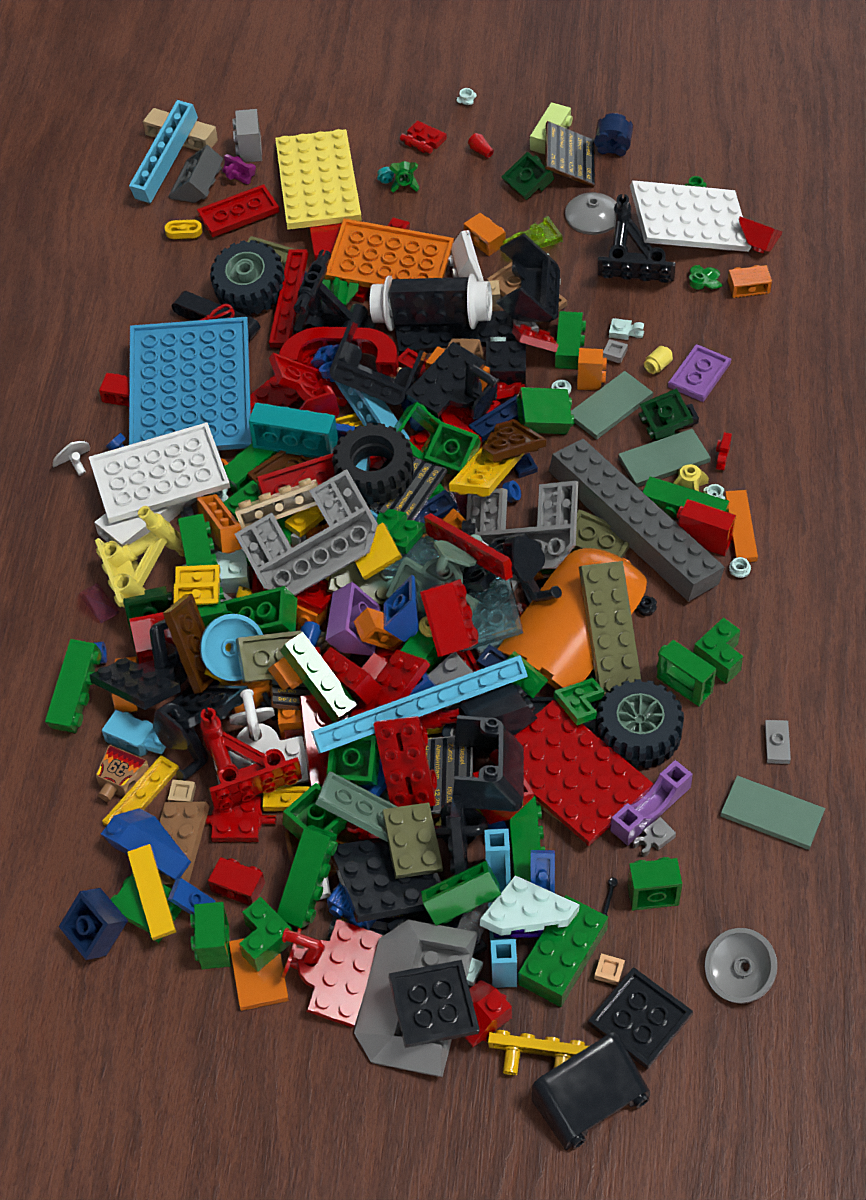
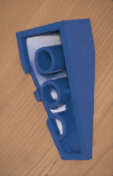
[101,808,191,880]

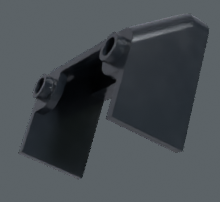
[496,233,560,322]
[330,321,428,405]
[453,715,524,812]

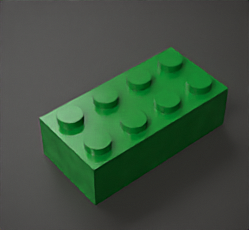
[221,586,298,635]
[518,895,608,1007]

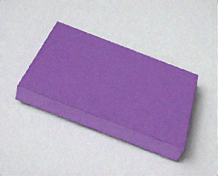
[668,344,731,402]

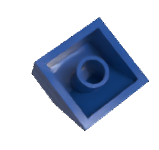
[384,575,419,642]

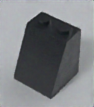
[458,683,537,751]

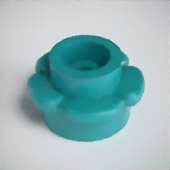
[377,167,394,183]

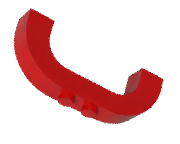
[279,327,399,377]

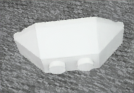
[448,230,484,281]

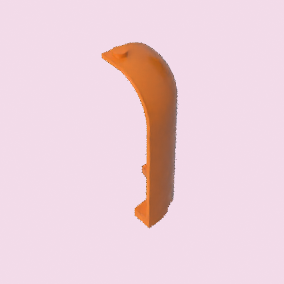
[497,548,647,690]

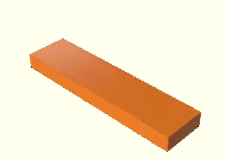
[725,490,758,562]

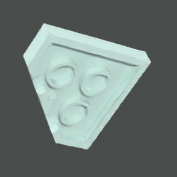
[480,876,580,936]

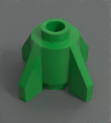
[389,161,419,193]
[322,277,359,306]

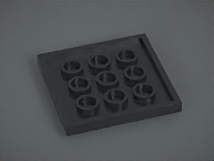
[331,838,441,923]

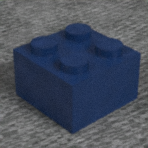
[59,888,128,960]

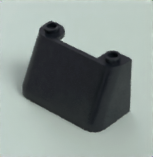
[532,1032,651,1150]

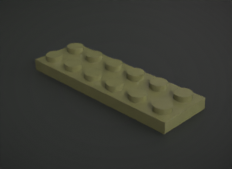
[579,561,642,694]

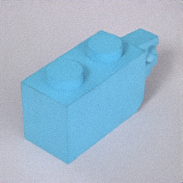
[102,710,166,757]

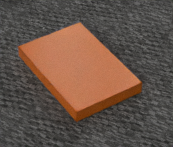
[229,938,289,1011]

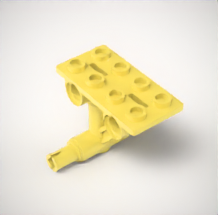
[95,506,185,608]

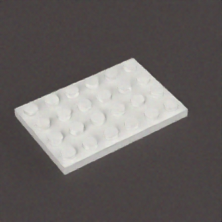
[630,180,752,252]
[89,423,230,524]

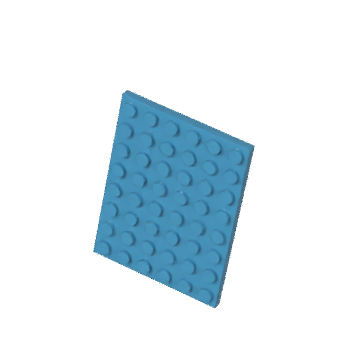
[129,317,252,450]

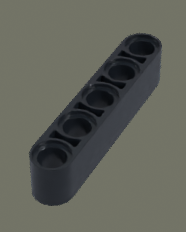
[171,291,261,342]

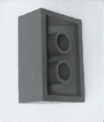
[168,145,223,203]

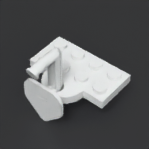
[214,689,309,786]

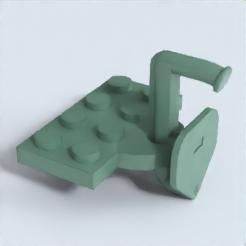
[386,534,482,618]

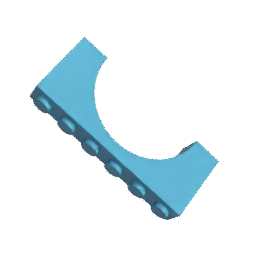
[484,829,517,988]

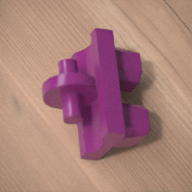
[222,154,256,184]

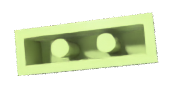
[530,102,573,154]

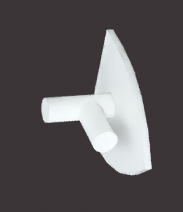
[53,441,90,476]

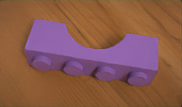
[611,760,693,846]

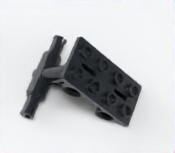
[598,194,676,283]
[293,250,377,333]

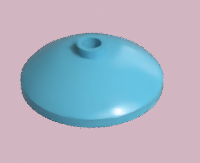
[200,614,263,681]

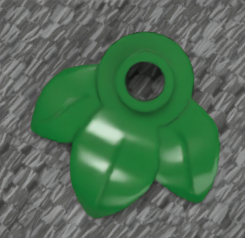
[689,265,722,289]

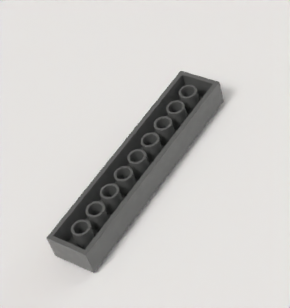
[549,439,725,602]

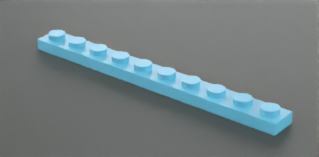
[311,655,528,754]

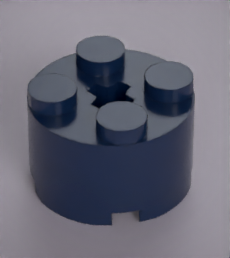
[594,113,633,156]

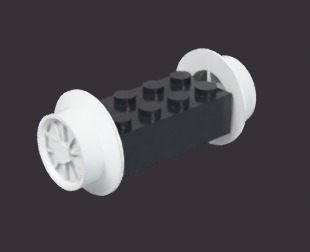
[370,274,492,331]

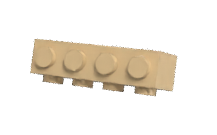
[235,478,318,529]

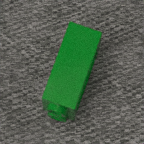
[394,402,441,462]
[656,640,716,707]

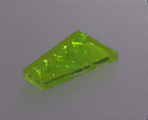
[503,216,563,248]

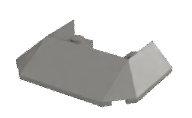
[235,469,378,596]
[466,481,578,572]
[354,920,478,1077]

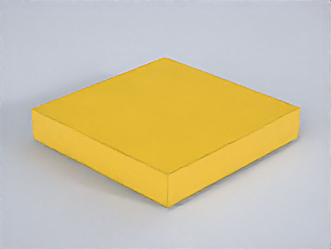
[355,523,402,580]

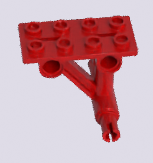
[200,708,302,810]
[373,708,462,807]

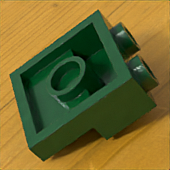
[501,151,555,200]
[638,388,693,441]
[123,586,174,640]

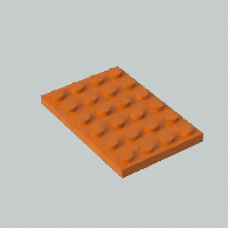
[325,218,454,288]

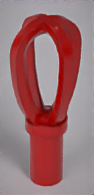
[200,304,235,320]

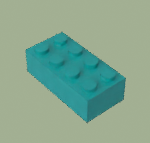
[248,403,338,458]

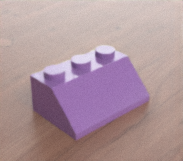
[326,582,381,656]

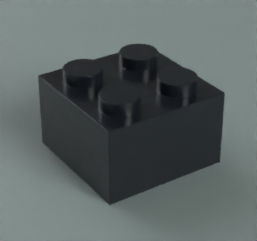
[486,341,526,387]

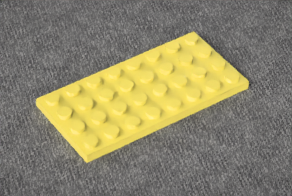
[275,129,362,230]

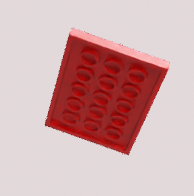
[489,700,654,846]

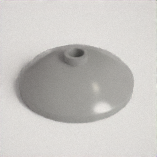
[565,192,617,235]
[705,928,777,1003]

